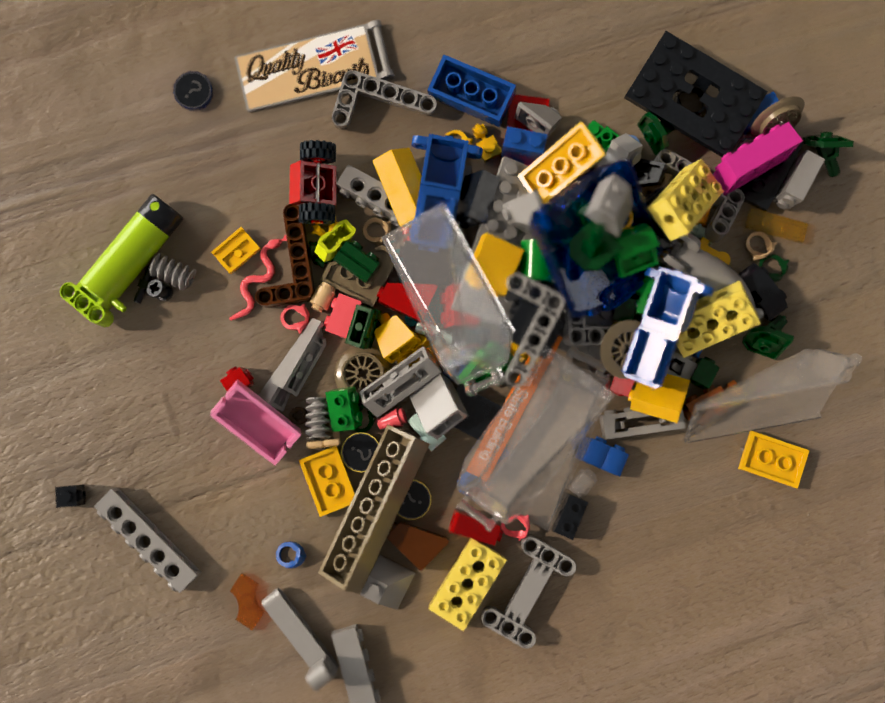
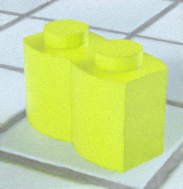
[315,219,356,262]

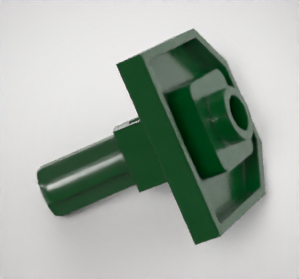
[637,112,676,157]
[803,132,854,177]
[569,220,623,271]
[742,315,794,360]

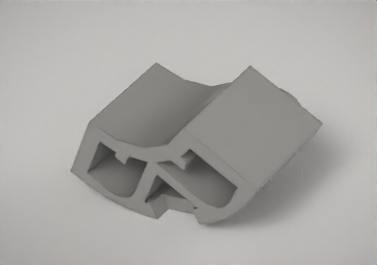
[591,133,643,184]

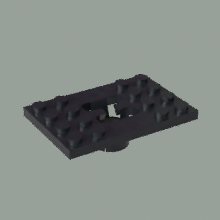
[624,31,768,157]

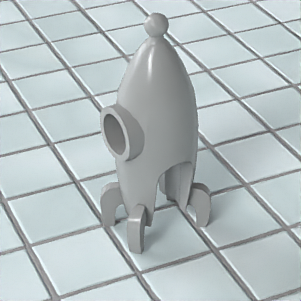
[652,233,764,319]

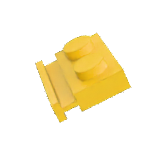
[211,227,261,274]

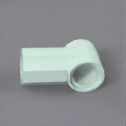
[407,413,447,452]

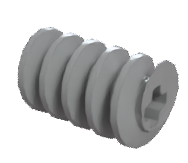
[150,253,197,291]
[305,397,331,440]

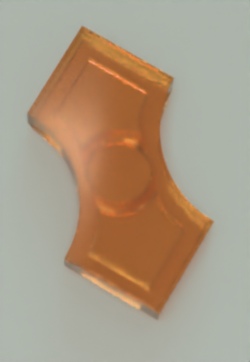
[230,573,264,631]

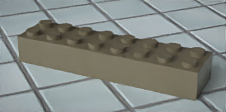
[318,424,430,594]

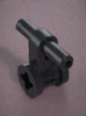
[133,265,173,304]

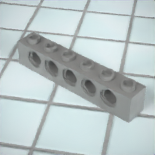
[336,164,413,234]
[94,488,202,593]

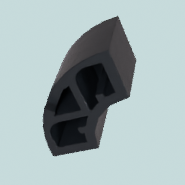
[739,263,788,321]

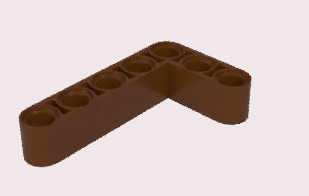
[255,204,315,308]

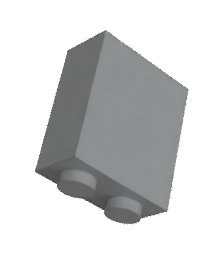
[773,150,825,210]
[409,373,468,439]

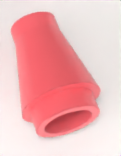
[376,407,407,430]

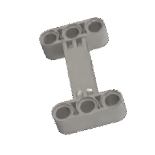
[481,535,576,649]

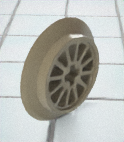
[751,97,805,137]
[600,320,641,379]
[334,347,391,403]

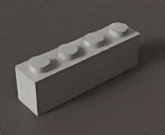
[332,624,381,703]

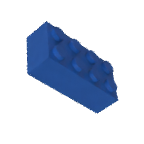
[427,55,516,128]

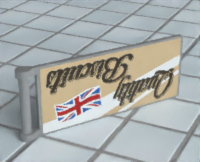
[235,20,394,112]

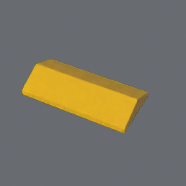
[518,122,606,206]
[373,148,422,231]

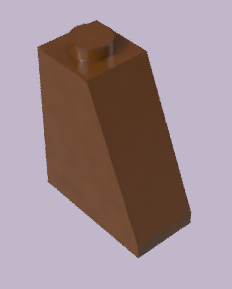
[387,521,449,571]

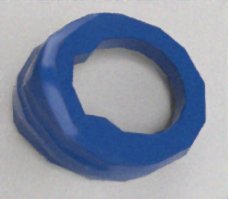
[276,541,306,569]

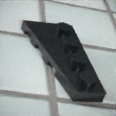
[738,142,804,212]

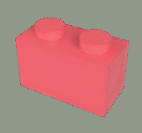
[324,293,363,339]

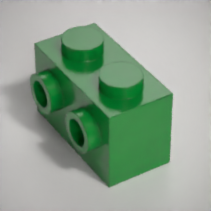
[325,386,363,432]

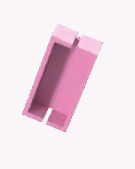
[210,379,301,465]

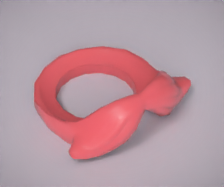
[280,303,310,334]
[501,513,530,541]

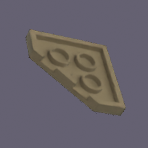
[320,245,400,308]

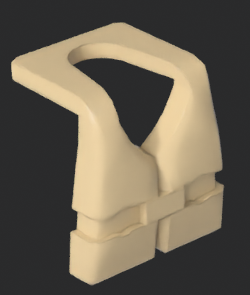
[307,422,340,449]

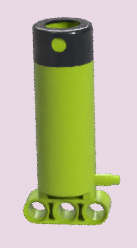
[60,194,184,328]

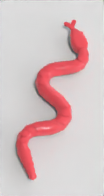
[229,235,287,321]

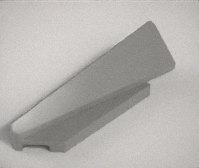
[258,318,326,412]

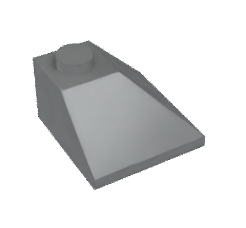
[514,102,562,140]
[502,190,552,237]
[360,555,416,610]

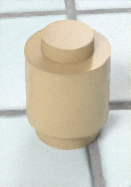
[309,282,336,313]

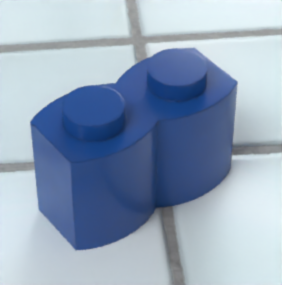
[581,436,629,477]

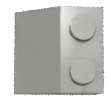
[585,174,634,238]

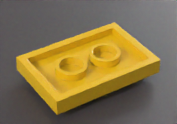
[738,431,810,489]
[299,446,355,517]

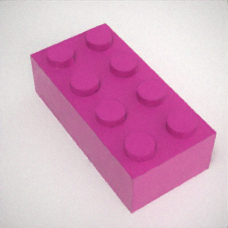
[713,122,803,196]

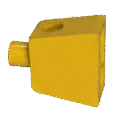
[374,313,422,364]

